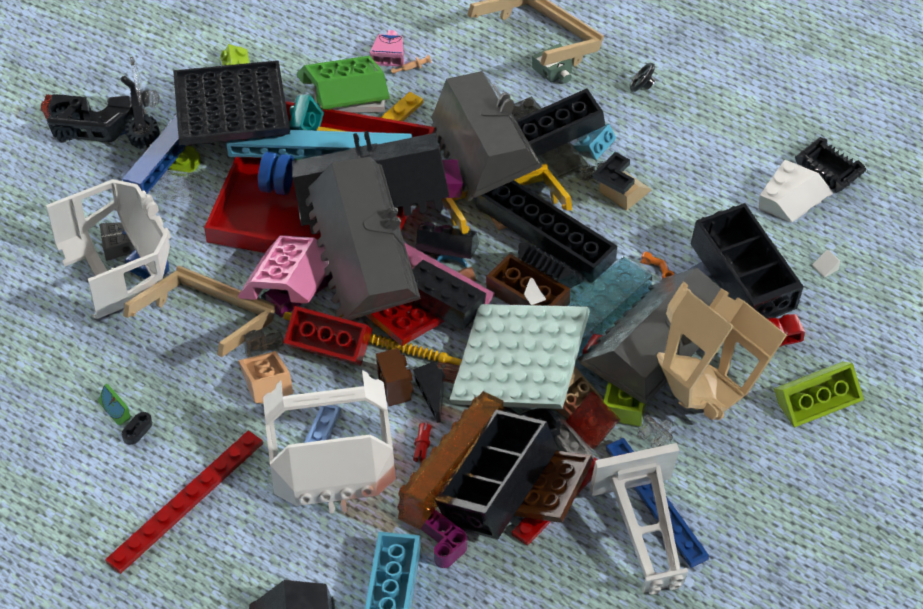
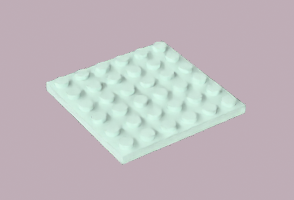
[449,304,590,409]

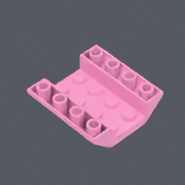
[238,236,329,304]

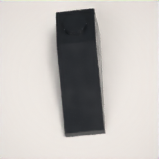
[413,361,445,423]

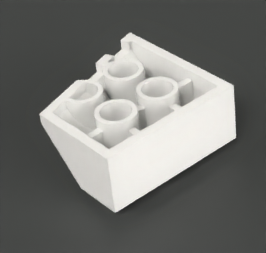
[758,160,833,223]

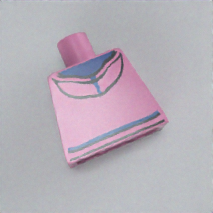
[370,30,404,67]

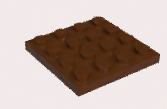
[514,451,593,523]

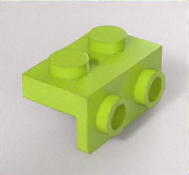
[220,44,250,66]

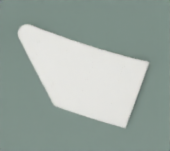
[524,278,546,305]

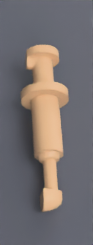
[391,55,432,74]

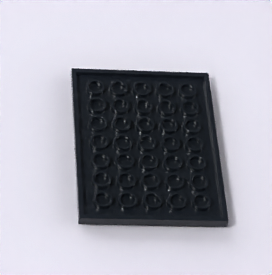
[173,60,290,146]

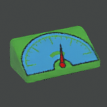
[98,383,131,425]

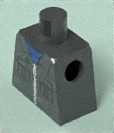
[99,222,135,261]

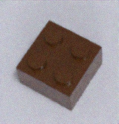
[376,348,414,406]

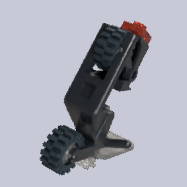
[41,57,160,149]

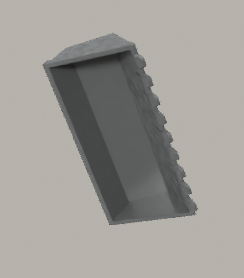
[431,71,542,201]
[306,157,421,320]
[578,267,721,404]

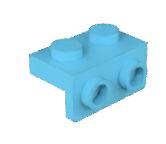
[573,124,616,159]

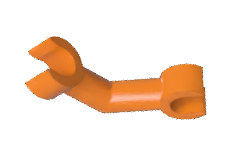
[640,251,675,279]

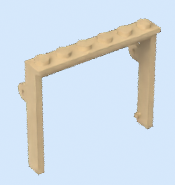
[467,0,604,66]
[123,265,276,357]

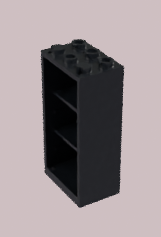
[690,203,804,319]
[435,410,558,540]

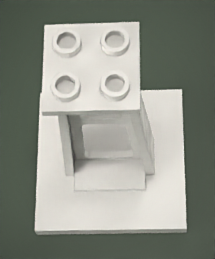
[590,443,688,595]

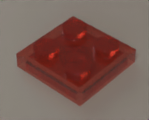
[566,392,621,449]

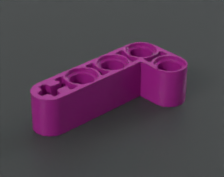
[403,495,467,568]

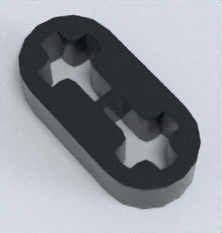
[122,412,153,445]

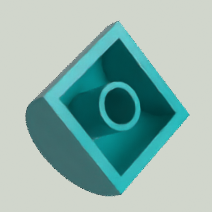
[289,94,324,131]

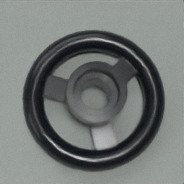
[630,63,656,92]

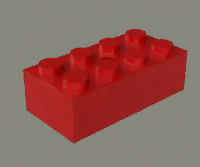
[283,306,372,366]

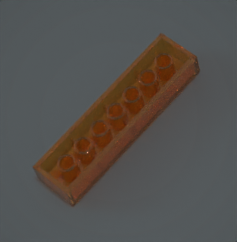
[397,391,504,530]

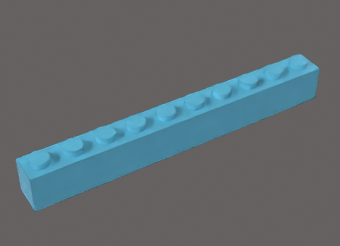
[227,130,412,159]

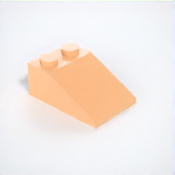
[238,351,294,403]

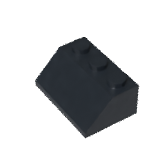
[416,222,479,259]

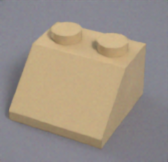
[599,171,651,211]

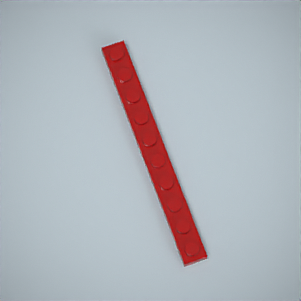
[105,430,263,574]

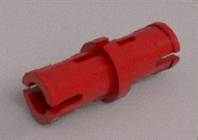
[413,423,432,463]

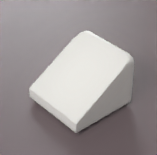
[812,250,840,278]

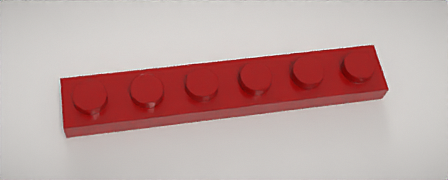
[512,457,598,546]

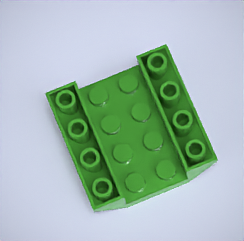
[297,56,390,110]

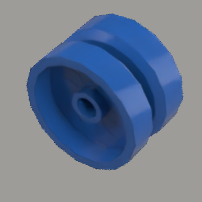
[258,152,294,195]

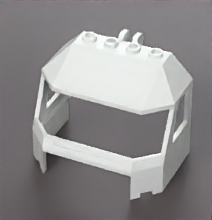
[46,179,171,319]
[263,370,396,514]

